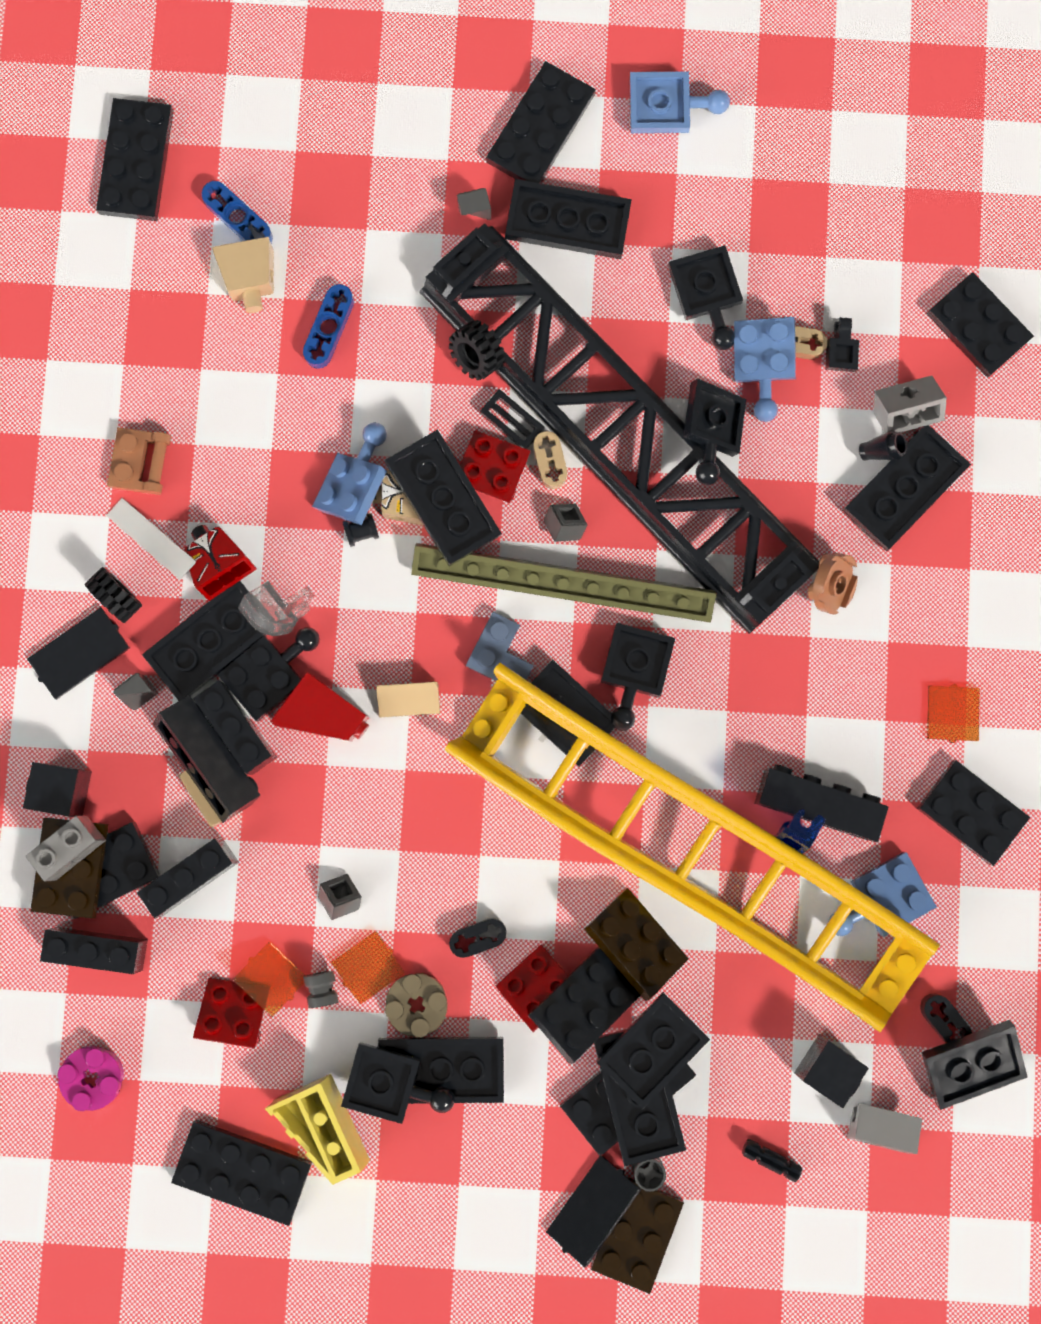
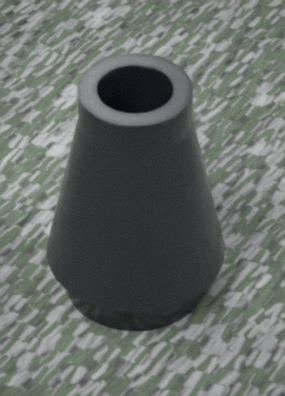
[859,430,907,461]

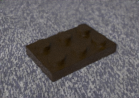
[30,818,108,918]
[584,888,689,1001]
[590,1177,684,1294]

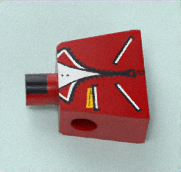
[184,525,257,601]

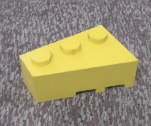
[265,1074,370,1185]

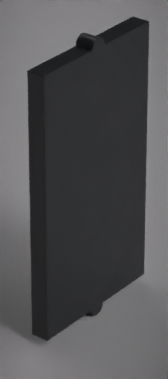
[27,607,130,700]
[546,1155,641,1268]

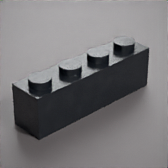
[152,695,260,823]
[754,764,889,842]

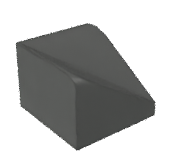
[457,188,491,220]
[544,504,588,542]
[113,673,158,710]
[318,874,362,920]

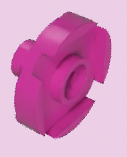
[57,1045,124,1111]

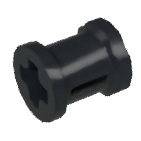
[342,513,379,547]

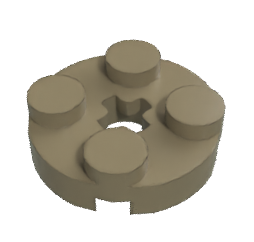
[385,973,448,1037]

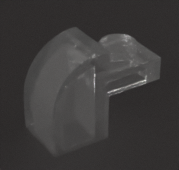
[238,581,315,636]

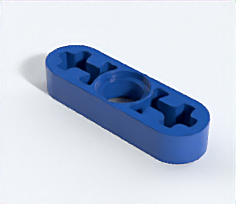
[202,181,273,244]
[303,284,354,369]

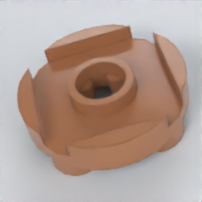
[808,552,858,615]

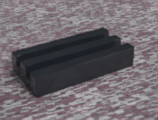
[480,389,545,449]

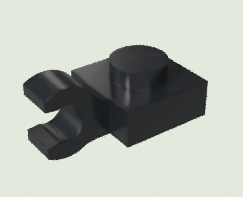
[825,317,859,372]

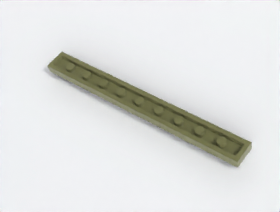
[411,543,716,623]

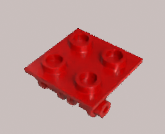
[460,430,531,503]
[495,944,568,1032]
[193,978,270,1049]

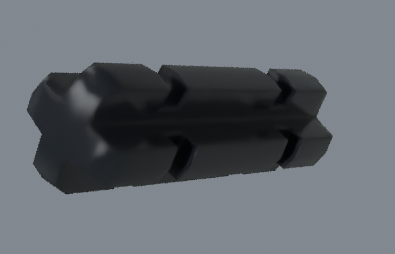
[742,1139,803,1182]

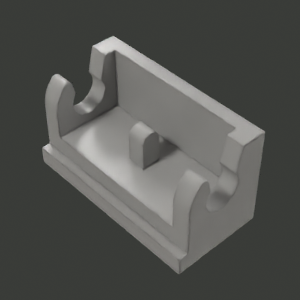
[847,1103,922,1154]

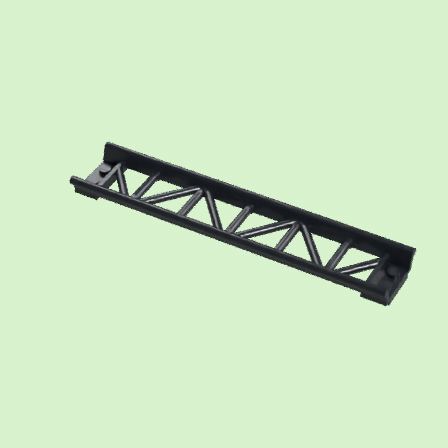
[419,223,819,634]

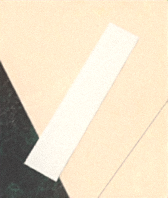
[106,498,196,580]

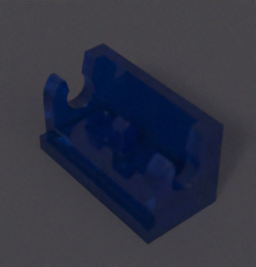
[774,809,826,854]

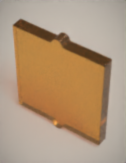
[927,684,980,743]
[331,931,405,1005]
[233,941,305,1017]

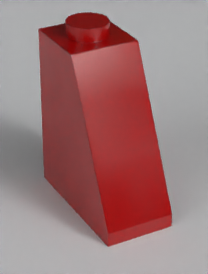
[270,672,370,742]

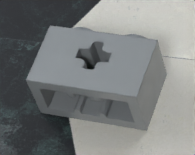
[873,375,947,433]
[25,815,106,882]

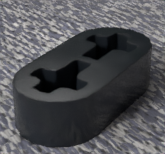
[449,918,507,958]
[920,994,972,1043]

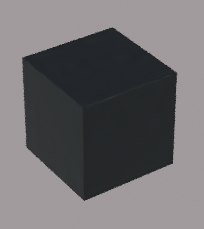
[23,762,92,817]
[794,1034,869,1108]

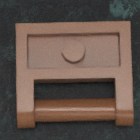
[107,427,171,495]

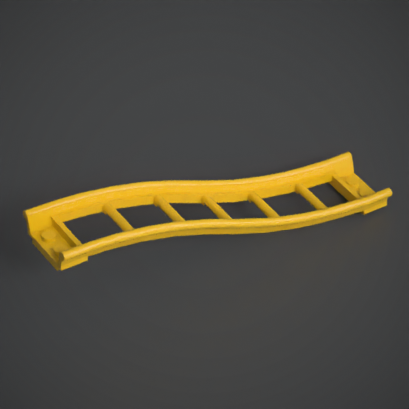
[445,663,941,1032]

